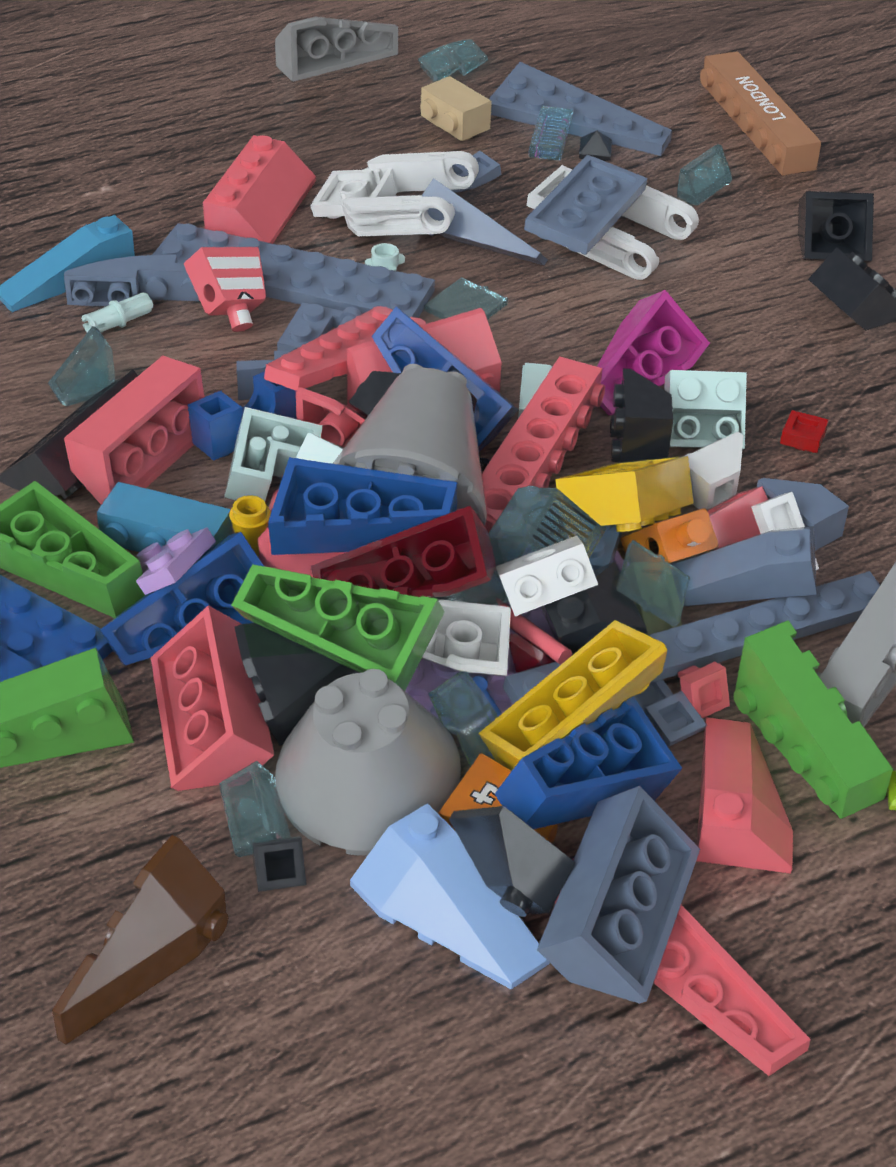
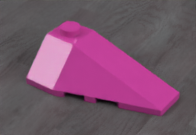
[597,290,710,416]

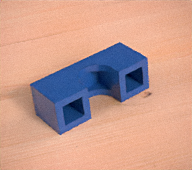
[188,371,307,460]

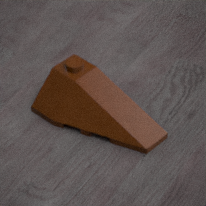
[52,835,229,1044]

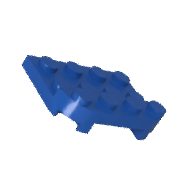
[0,575,113,682]

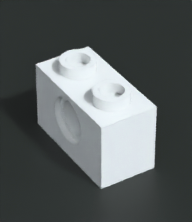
[496,536,598,616]

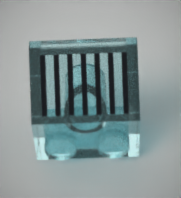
[488,486,606,578]

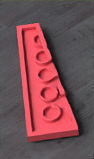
[264,306,426,390]
[554,859,811,1076]

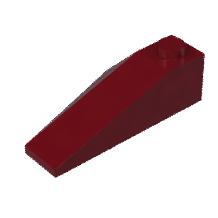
[311,505,496,598]

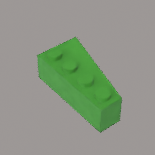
[0,481,145,618]
[231,564,445,691]
[733,620,893,819]
[0,647,134,768]

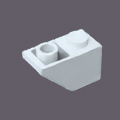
[685,432,743,510]

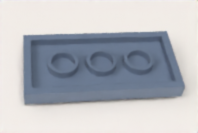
[524,154,648,255]

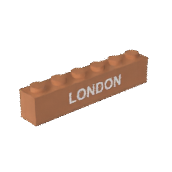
[700,51,821,176]

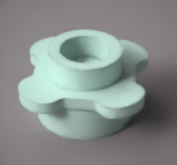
[365,243,405,271]

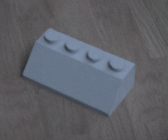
[537,786,700,1003]

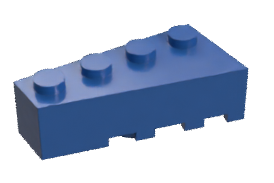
[268,457,457,555]
[495,696,682,829]

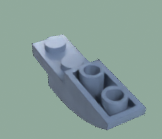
[64,255,200,306]

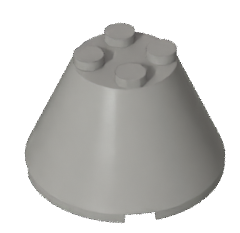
[275,669,461,856]

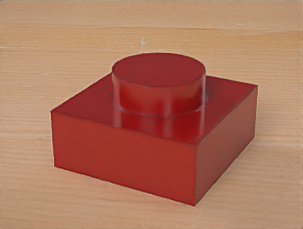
[780,410,829,453]

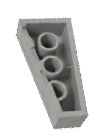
[817,562,896,727]

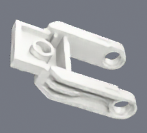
[310,151,479,236]
[526,165,699,280]

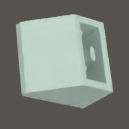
[664,370,747,449]

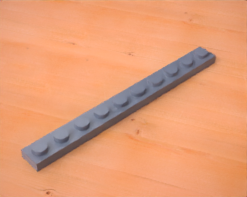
[503,571,880,704]

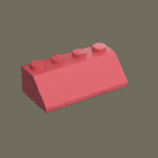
[203,135,316,244]
[347,308,502,413]
[64,356,205,505]
[151,605,274,791]

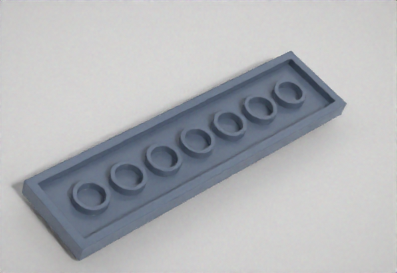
[152,223,435,318]

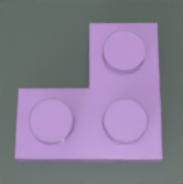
[136,527,216,595]

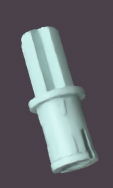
[82,292,154,337]

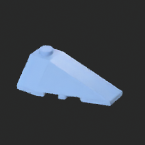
[350,803,549,989]

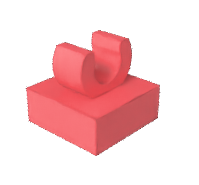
[678,661,730,719]

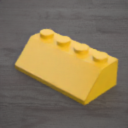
[555,456,694,532]
[478,620,667,771]

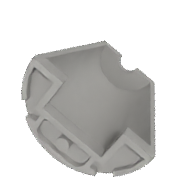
[332,364,487,525]

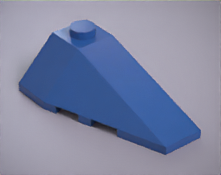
[372,307,519,452]
[99,532,264,665]

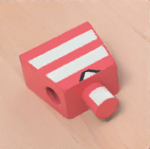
[184,247,266,332]

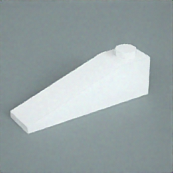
[422,599,511,676]

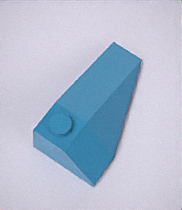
[0,215,135,312]

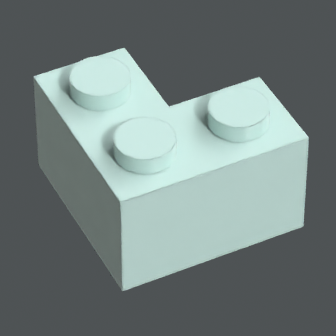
[224,407,323,501]

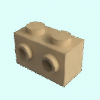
[420,76,492,141]

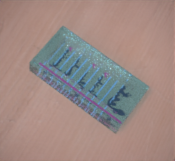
[529,106,573,160]

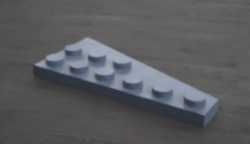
[489,62,672,156]

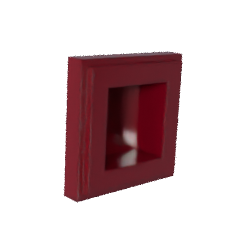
[509,633,556,673]

